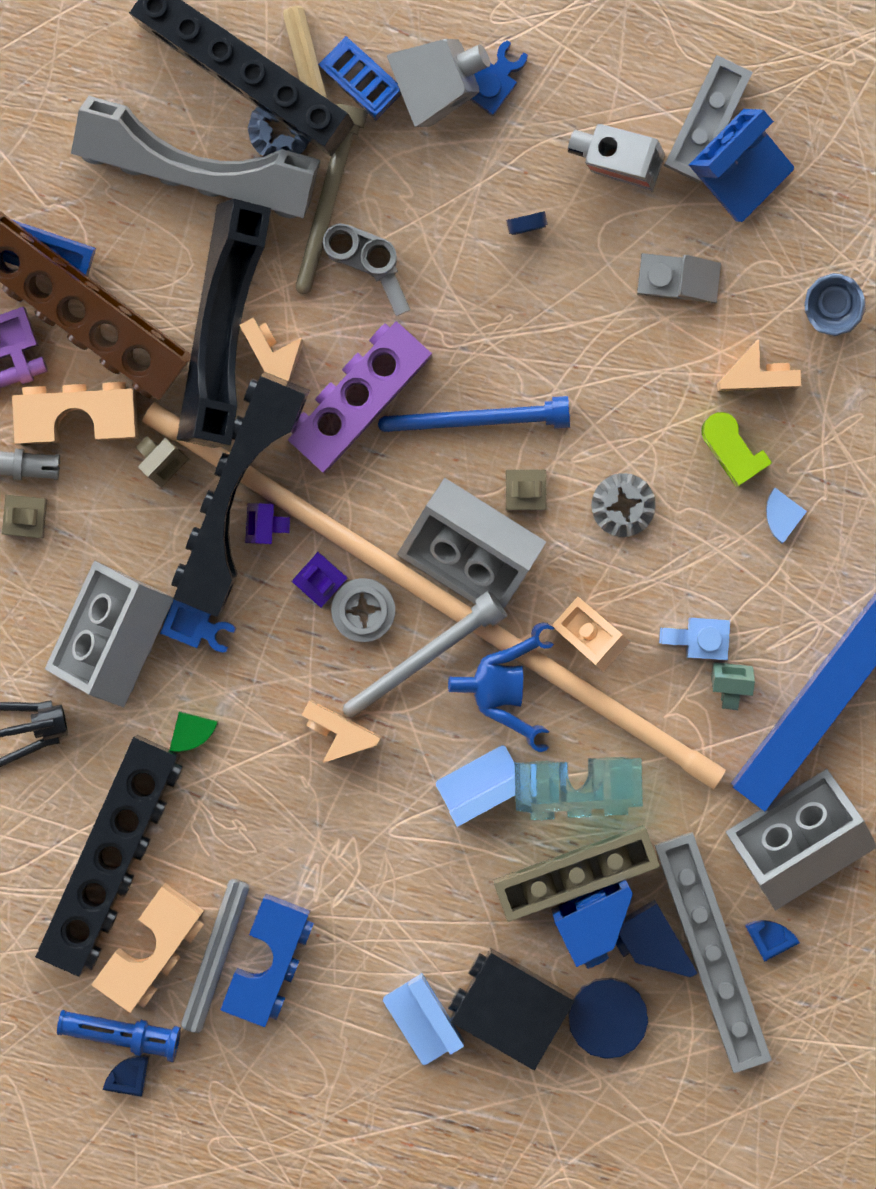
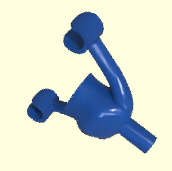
[448,622,555,752]

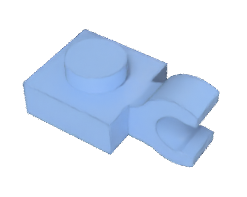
[659,617,730,660]

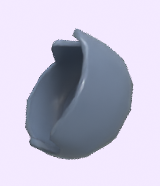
[804,273,866,336]

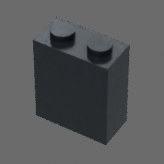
[448,948,575,1071]

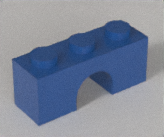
[220,894,314,1027]

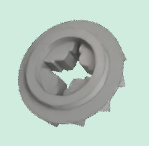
[592,473,655,537]
[331,578,395,642]

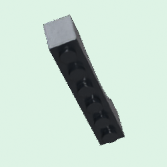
[176,199,271,448]
[171,372,310,617]

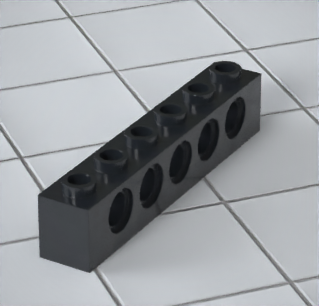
[129,0,354,157]
[35,735,183,977]

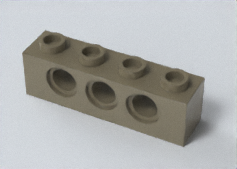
[493,825,660,922]

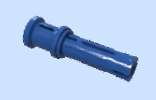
[57,1010,181,1062]

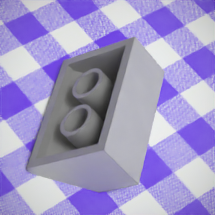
[397,478,546,608]
[45,561,173,707]
[726,769,876,911]

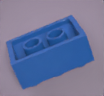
[551,880,633,969]

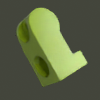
[701,412,772,487]

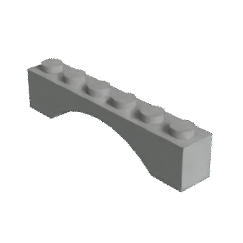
[71,96,320,218]

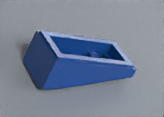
[318,36,402,121]

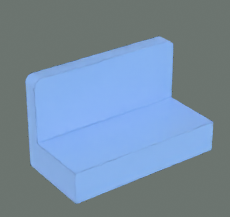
[436,745,528,827]
[383,973,464,1065]

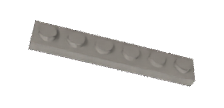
[654,832,772,1073]

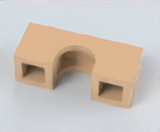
[12,382,139,445]
[92,883,204,1013]

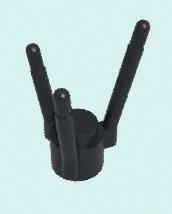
[0,700,68,767]

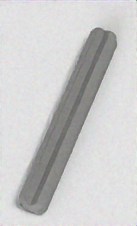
[181,879,250,1033]

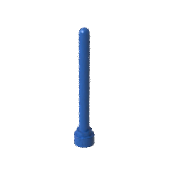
[378,396,570,432]

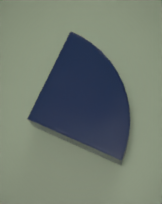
[103,1055,150,1097]

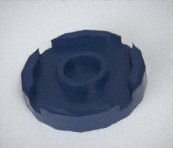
[568,977,648,1059]

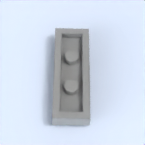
[664,55,753,183]

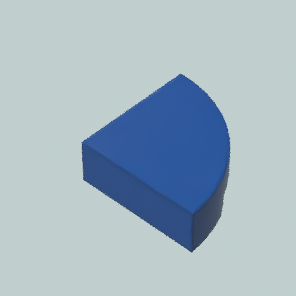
[745,920,800,962]

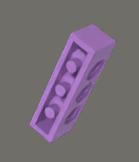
[288,321,432,474]

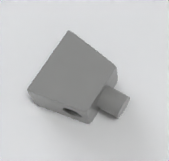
[387,39,490,127]

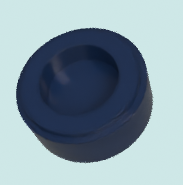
[506,211,548,235]

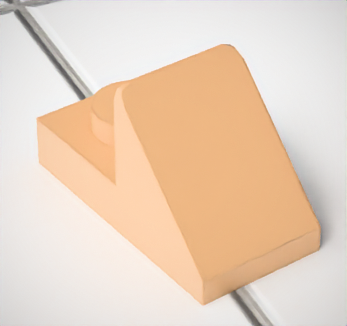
[240,317,303,382]
[717,339,801,392]
[552,597,630,672]
[302,700,381,763]

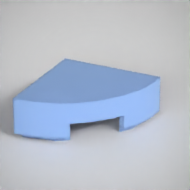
[766,488,807,544]

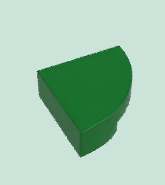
[169,711,219,752]

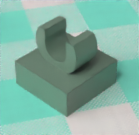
[711,662,755,710]

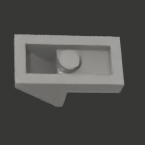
[637,253,721,303]

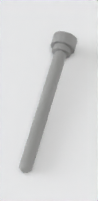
[343,590,507,717]

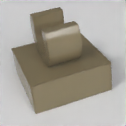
[136,436,189,488]
[506,470,546,510]
[2,495,47,538]

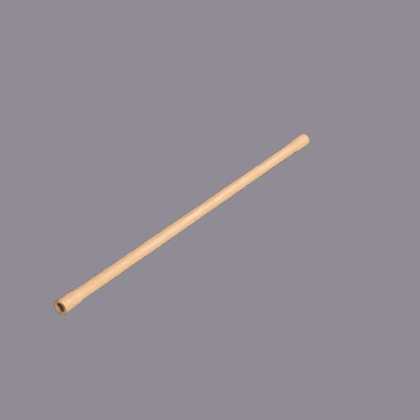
[142,402,726,789]

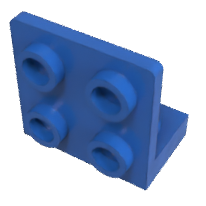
[689,109,794,222]

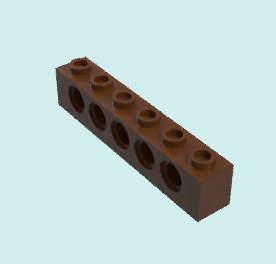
[0,211,191,400]

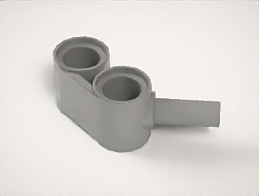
[323,223,411,316]

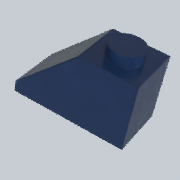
[616,900,698,977]

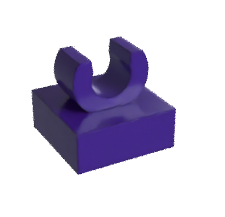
[245,503,290,544]
[291,552,348,608]

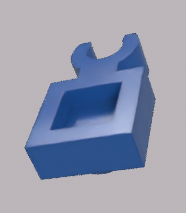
[470,40,528,116]
[160,599,236,652]

